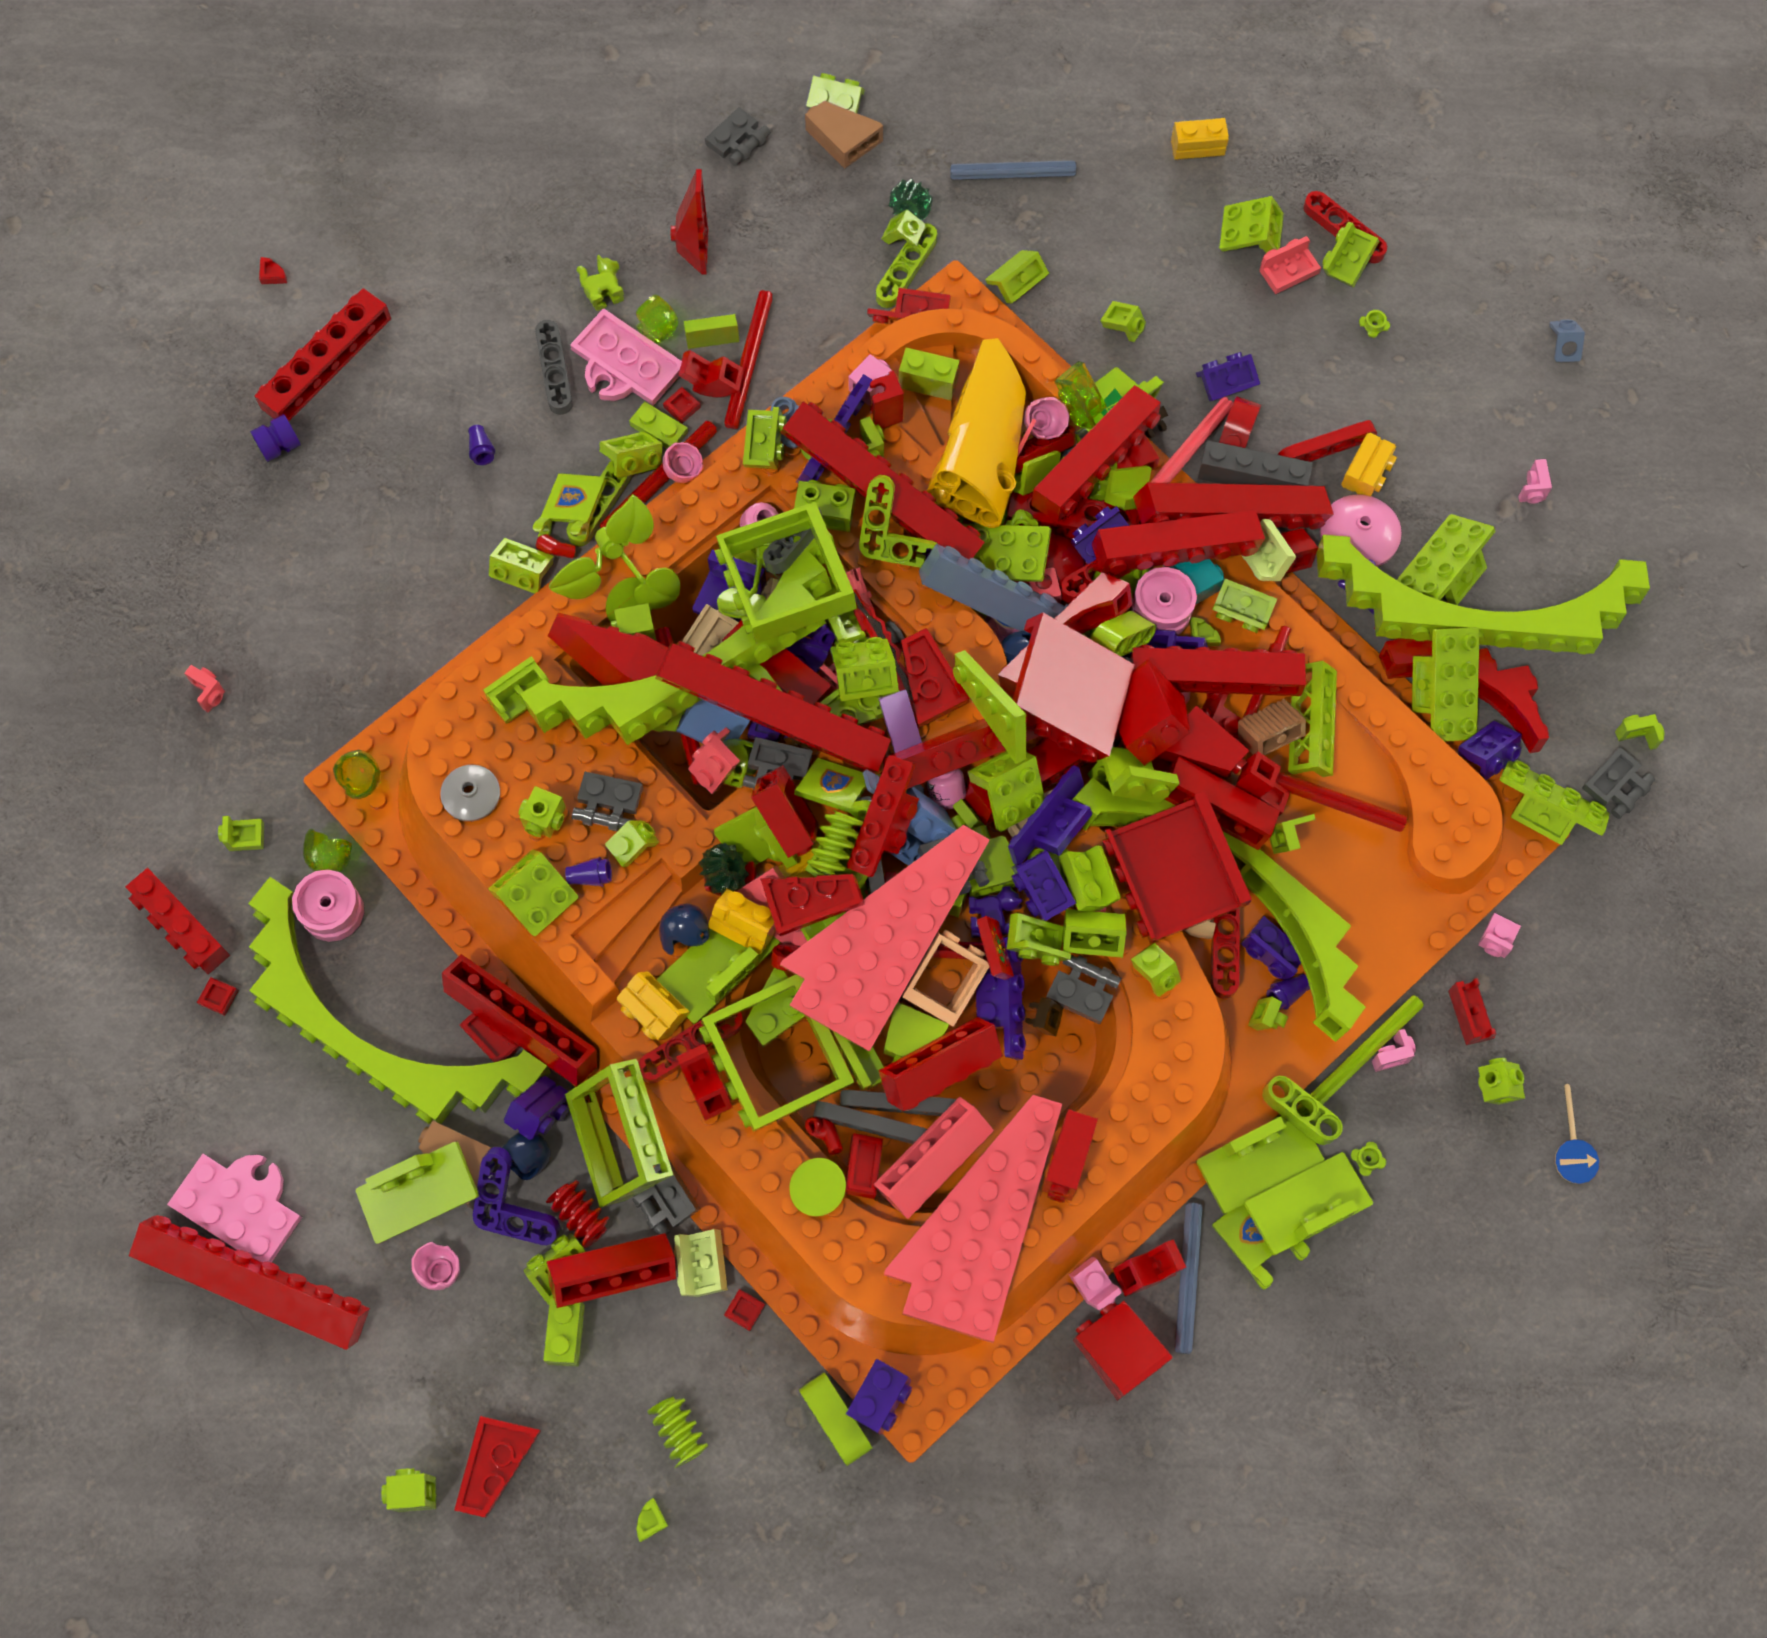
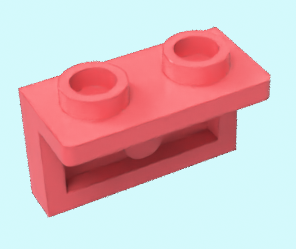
[1259,236,1321,295]
[688,727,740,794]

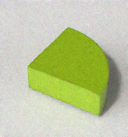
[1190,617,1221,646]
[636,1498,669,1542]

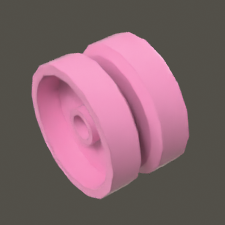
[1130,567,1197,635]
[292,870,364,942]

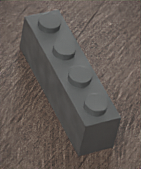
[1197,440,1313,486]

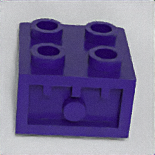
[693,549,766,622]

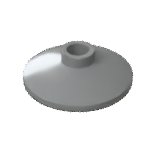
[440,765,500,821]

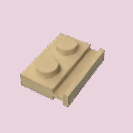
[682,604,739,655]

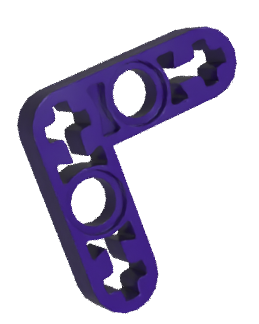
[473,1147,560,1245]

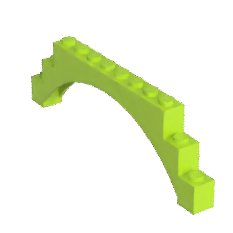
[520,533,837,745]
[1316,535,1650,655]
[1073,778,1366,1042]
[248,877,551,1125]

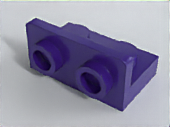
[1196,352,1260,402]
[1071,506,1129,564]
[1458,721,1521,780]
[1011,850,1076,921]
[1240,916,1301,980]

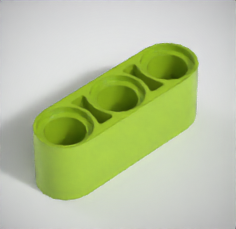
[1091,611,1156,657]
[1262,1076,1343,1145]
[798,1372,873,1466]

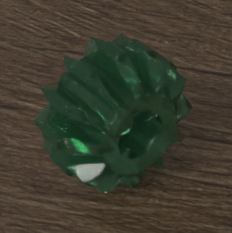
[888,178,933,221]
[698,843,749,894]

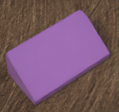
[878,689,922,753]

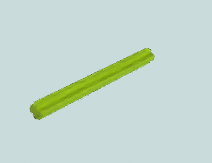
[1296,995,1424,1117]

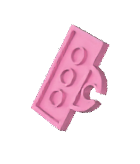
[570,308,682,406]
[167,1154,302,1263]

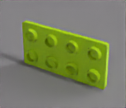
[1397,514,1495,605]
[962,524,1051,582]
[1412,628,1479,742]
[1500,760,1610,845]
[656,929,780,1024]
[1196,1110,1325,1214]
[356,1142,479,1244]
[1244,1152,1373,1256]

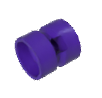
[250,414,301,463]

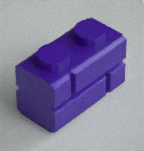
[504,1076,569,1140]

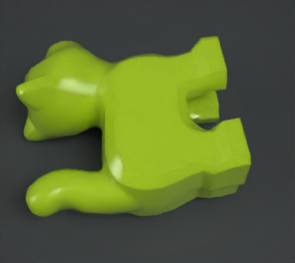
[577,255,624,311]

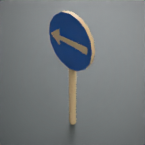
[1555,1084,1599,1184]

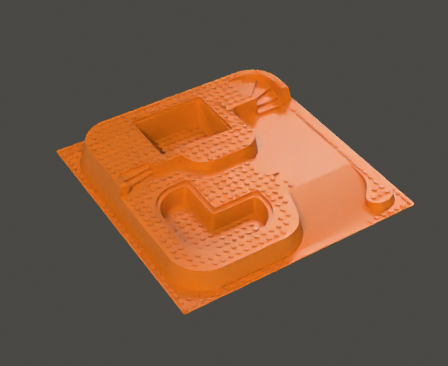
[304,260,1570,1463]

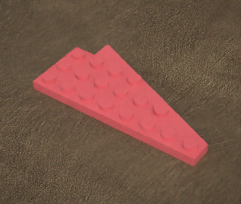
[780,825,990,1052]
[884,1095,1062,1343]

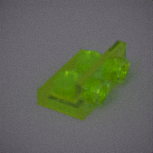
[1054,361,1107,429]

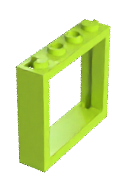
[714,501,857,644]
[699,975,854,1132]
[565,1058,673,1208]

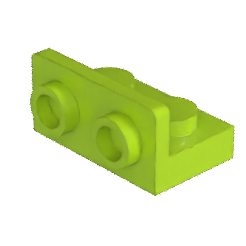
[599,431,662,478]
[489,538,554,594]
[1058,845,1121,911]
[523,1233,586,1305]

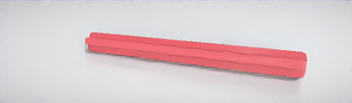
[1152,397,1233,483]

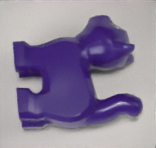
[969,886,1023,938]

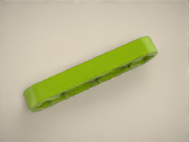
[876,223,937,308]
[567,461,633,547]

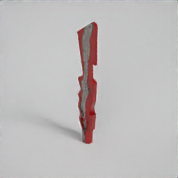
[853,589,917,724]

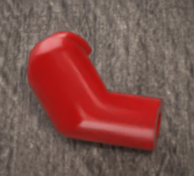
[536,534,576,559]
[805,1116,844,1155]

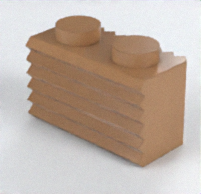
[1238,699,1306,756]

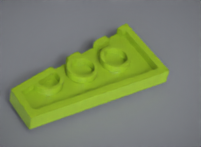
[953,650,1026,764]

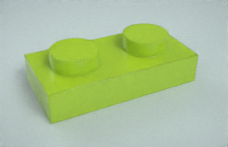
[629,401,688,449]

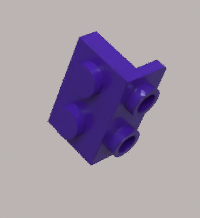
[846,1358,913,1435]

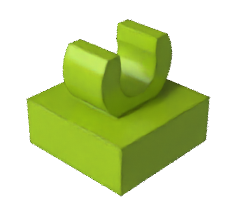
[951,799,985,829]
[1248,997,1288,1031]

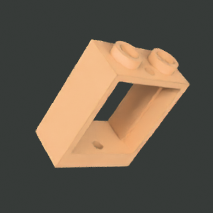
[902,930,989,1027]

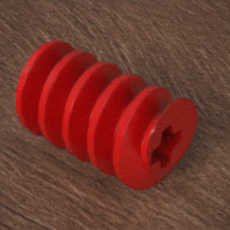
[546,1180,609,1248]

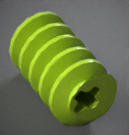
[807,810,863,875]
[647,1396,708,1468]

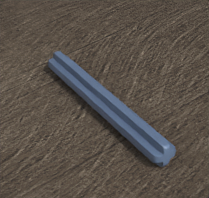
[950,160,1076,180]
[1175,1203,1203,1354]

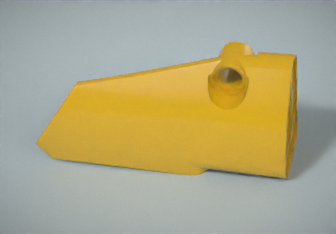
[927,338,1026,528]

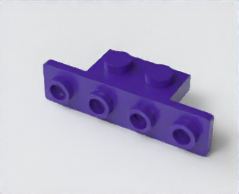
[1008,765,1092,865]
[976,937,1026,1060]

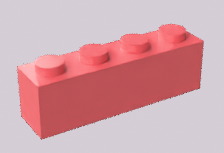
[874,1097,994,1219]

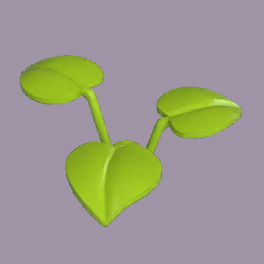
[549,494,680,609]
[717,542,837,618]

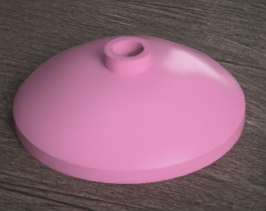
[1320,495,1401,567]

